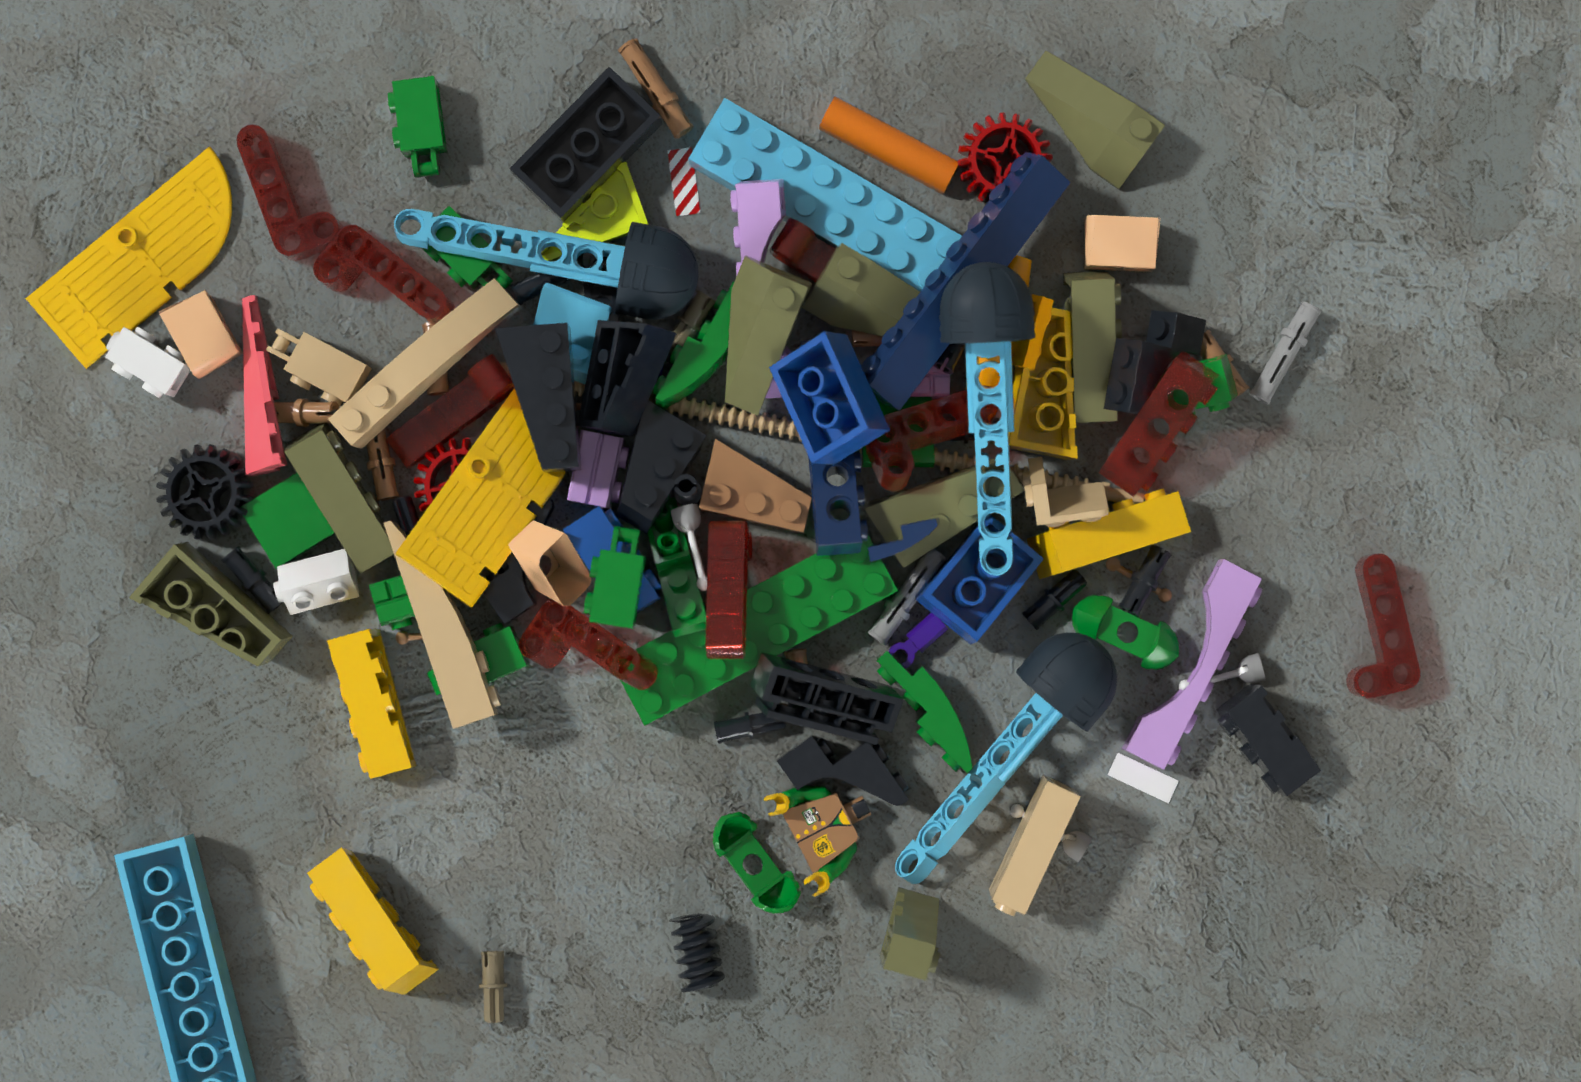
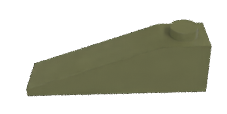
[802,243,920,336]
[725,255,812,416]

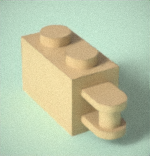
[266,328,372,407]

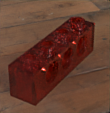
[1098,351,1219,497]

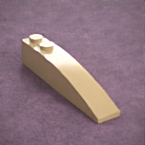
[328,278,519,449]
[384,521,501,729]

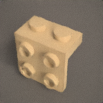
[1022,457,1109,527]

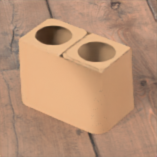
[1084,215,1161,272]
[159,290,243,379]
[508,520,591,606]

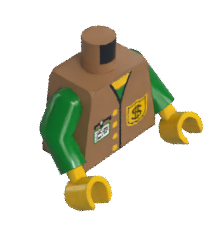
[764,785,872,897]

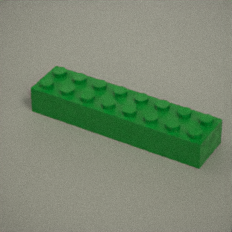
[611,535,898,726]

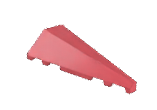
[242,295,287,477]

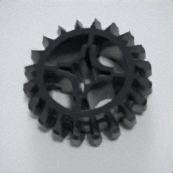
[156,444,254,540]

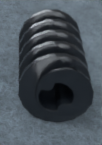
[669,913,725,992]

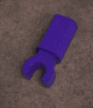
[888,613,948,669]

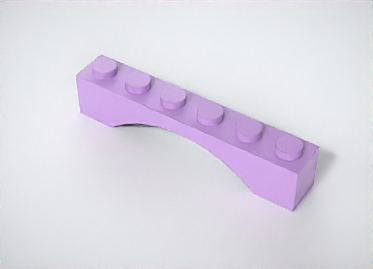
[731,179,792,398]
[1121,559,1262,770]

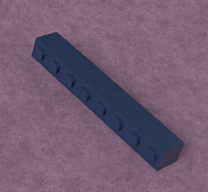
[861,152,1071,411]

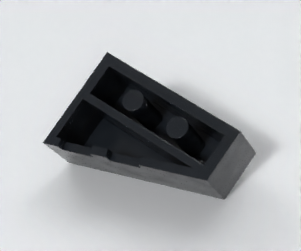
[1216,684,1321,796]

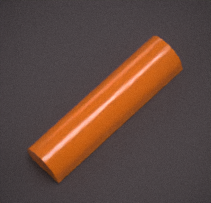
[819,97,958,195]

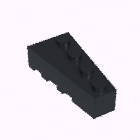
[495,323,581,473]

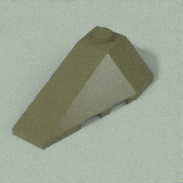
[1025,51,1165,190]

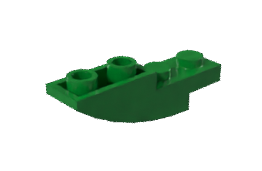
[653,281,734,409]
[648,497,710,638]
[876,651,973,773]

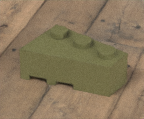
[879,887,940,981]

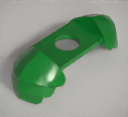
[1072,595,1179,670]
[713,812,801,914]

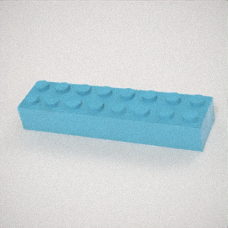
[688,98,962,292]
[114,834,257,1082]

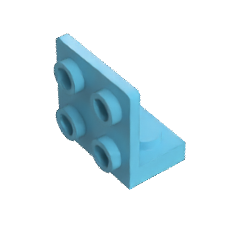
[533,283,612,384]

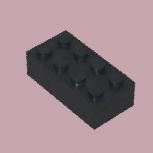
[510,67,662,223]

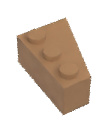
[699,439,812,534]

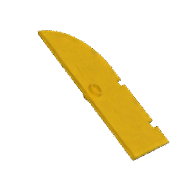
[25,146,232,369]
[395,388,566,607]

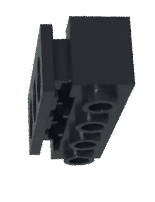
[750,652,904,745]

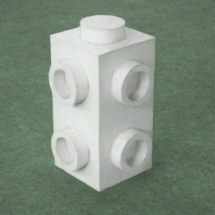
[105,326,191,398]
[273,549,360,615]

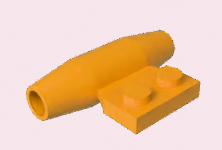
[966,255,1054,391]

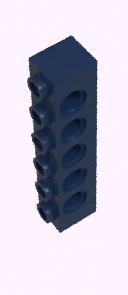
[799,340,868,556]

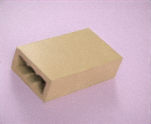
[989,774,1081,916]

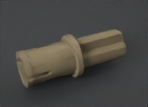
[668,290,716,355]
[479,951,508,1023]

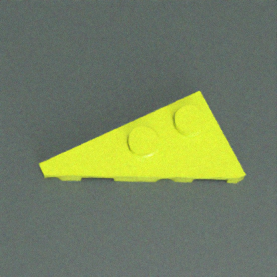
[541,162,648,262]

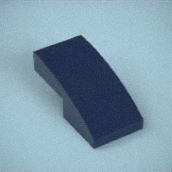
[868,517,940,561]

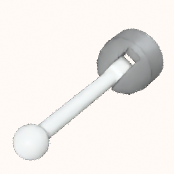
[671,504,711,591]
[1179,653,1266,690]
[1010,804,1092,862]

